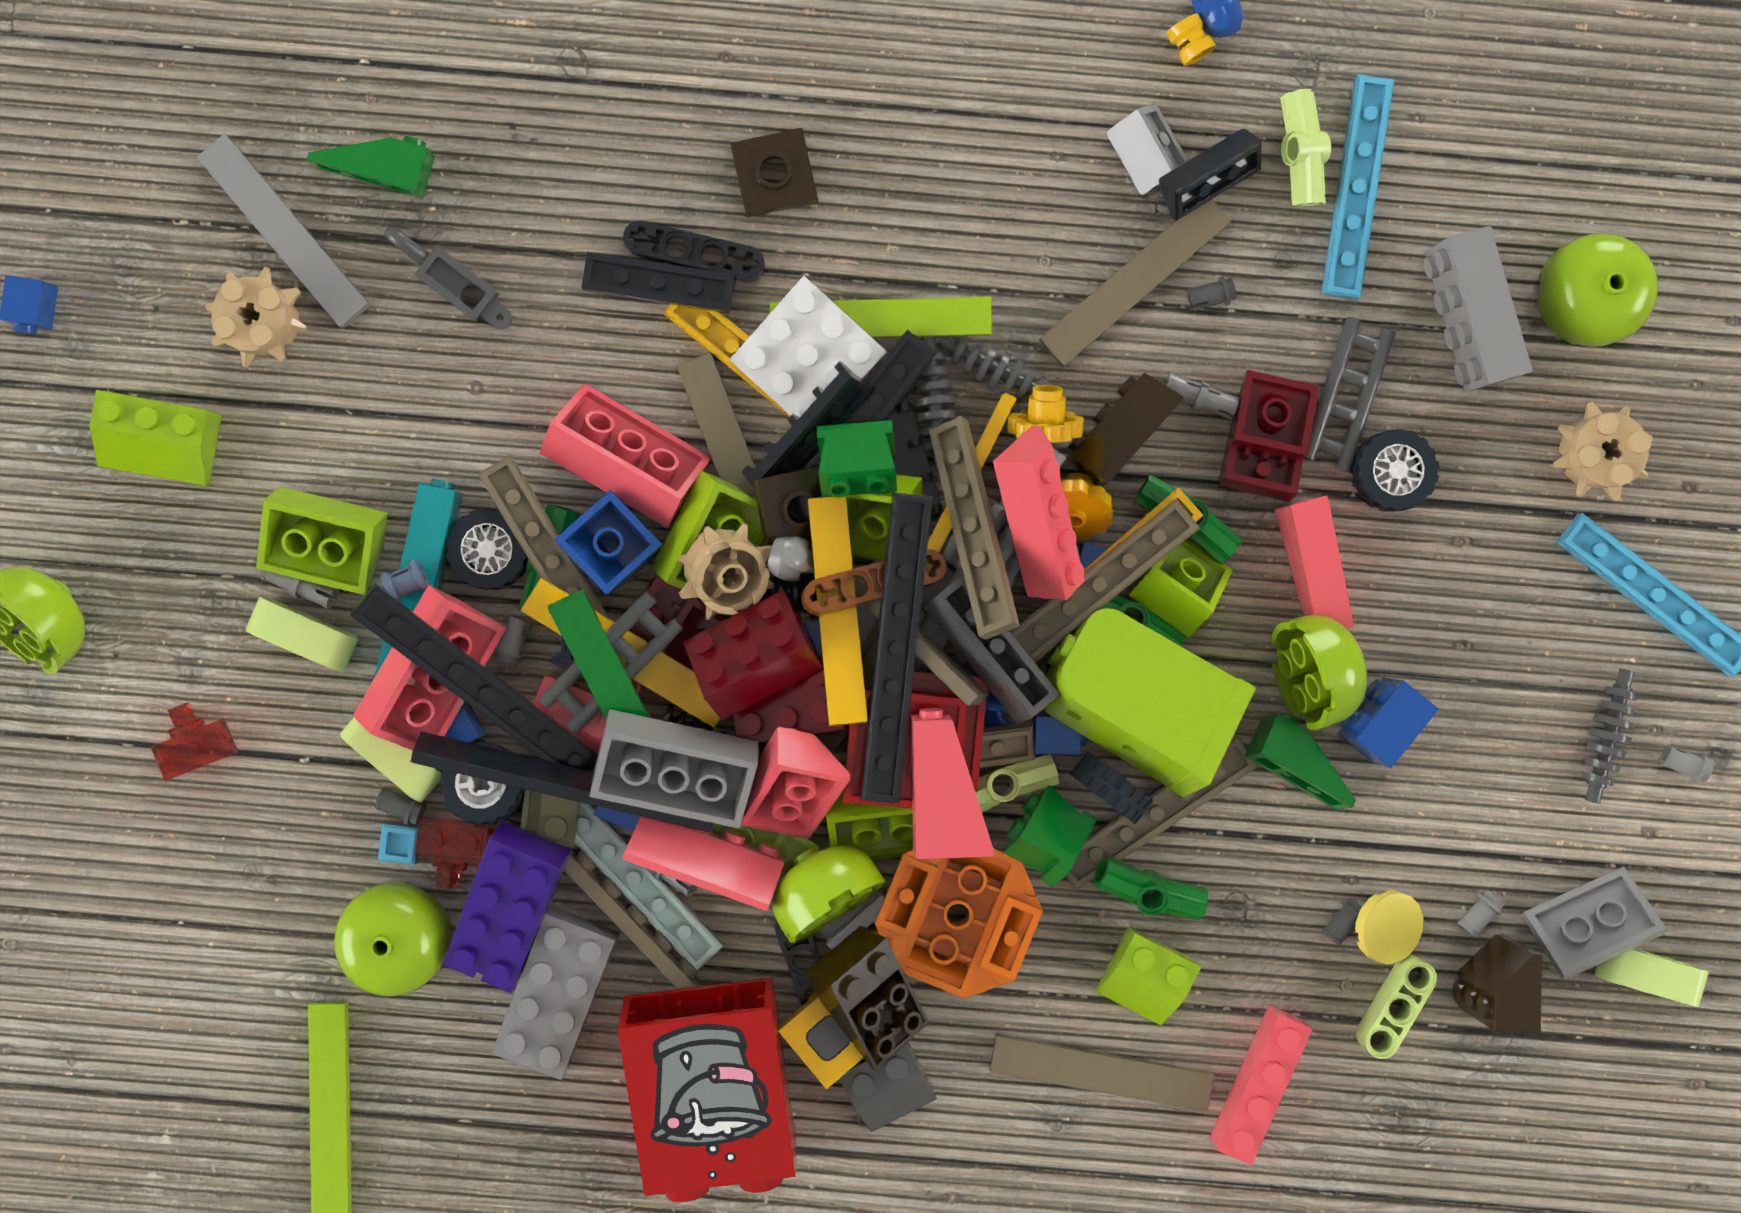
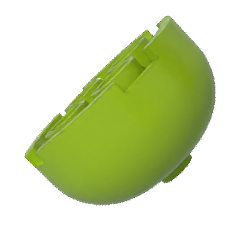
[1537,233,1658,347]
[0,566,85,674]
[1270,615,1367,731]
[773,845,886,944]
[334,881,452,996]

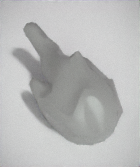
[768,536,815,582]

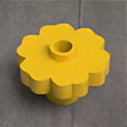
[1008,385,1084,443]
[1061,473,1114,540]

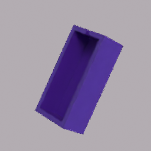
[442,821,571,994]

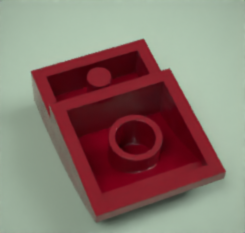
[1218,370,1319,502]
[629,573,729,670]

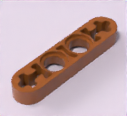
[801,549,947,616]

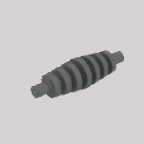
[936,336,1049,401]
[914,337,956,471]
[1582,668,1637,804]

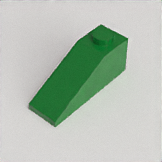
[306,136,435,199]
[1244,713,1356,810]

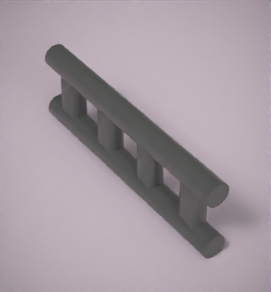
[1304,317,1396,473]
[538,591,684,734]

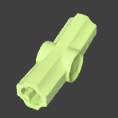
[1280,89,1331,207]
[975,754,1060,812]

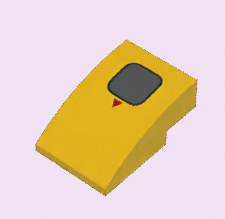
[778,992,863,1089]

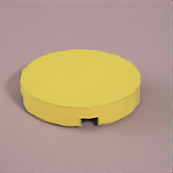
[1355,889,1423,965]

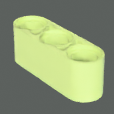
[245,595,359,672]
[340,717,445,802]
[1594,948,1709,1007]
[1356,955,1437,1059]

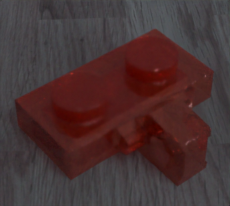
[151,702,238,781]
[415,816,494,889]

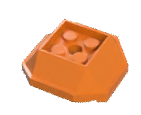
[875,847,1043,999]

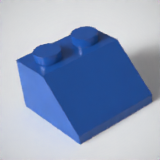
[554,490,662,596]

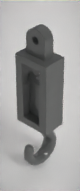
[384,226,512,329]

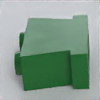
[817,420,898,497]
[1003,785,1097,888]

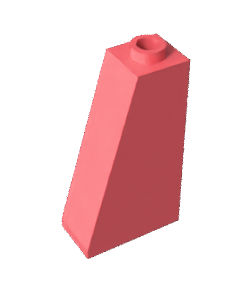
[1274,495,1354,629]
[910,708,994,859]

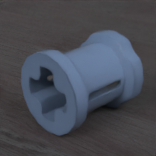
[381,559,431,602]

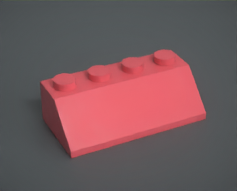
[540,383,712,528]
[993,426,1085,600]
[353,585,507,751]
[622,816,786,911]

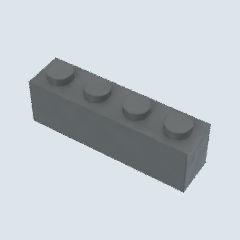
[923,575,1060,724]

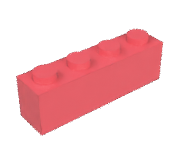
[1210,1005,1312,1166]

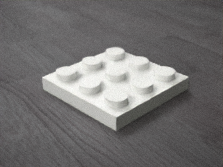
[729,276,887,418]

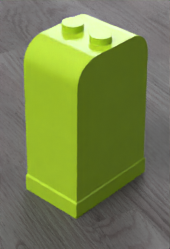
[1044,608,1256,798]

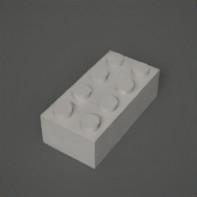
[1423,225,1533,393]
[589,709,758,829]
[491,906,621,1080]

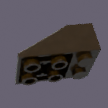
[805,926,929,1071]

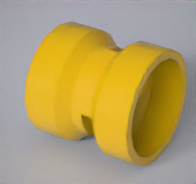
[1166,13,1217,66]

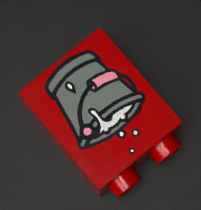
[617,977,796,1202]

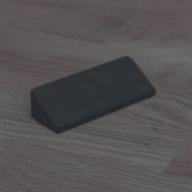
[1159,129,1262,221]

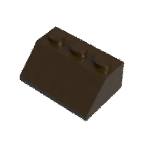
[1066,372,1184,487]
[1453,934,1542,1032]

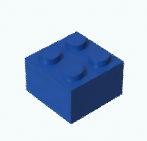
[1337,677,1439,768]

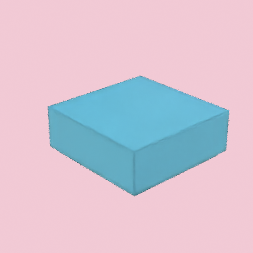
[378,822,422,865]

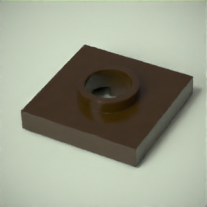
[730,128,818,218]
[752,465,833,546]

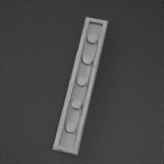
[196,133,371,329]

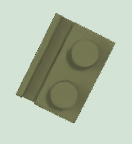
[521,789,580,848]

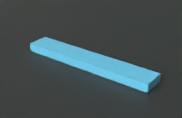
[1321,74,1394,300]
[1556,513,1741,677]

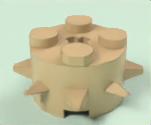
[205,267,306,368]
[1553,402,1653,501]
[679,523,774,620]

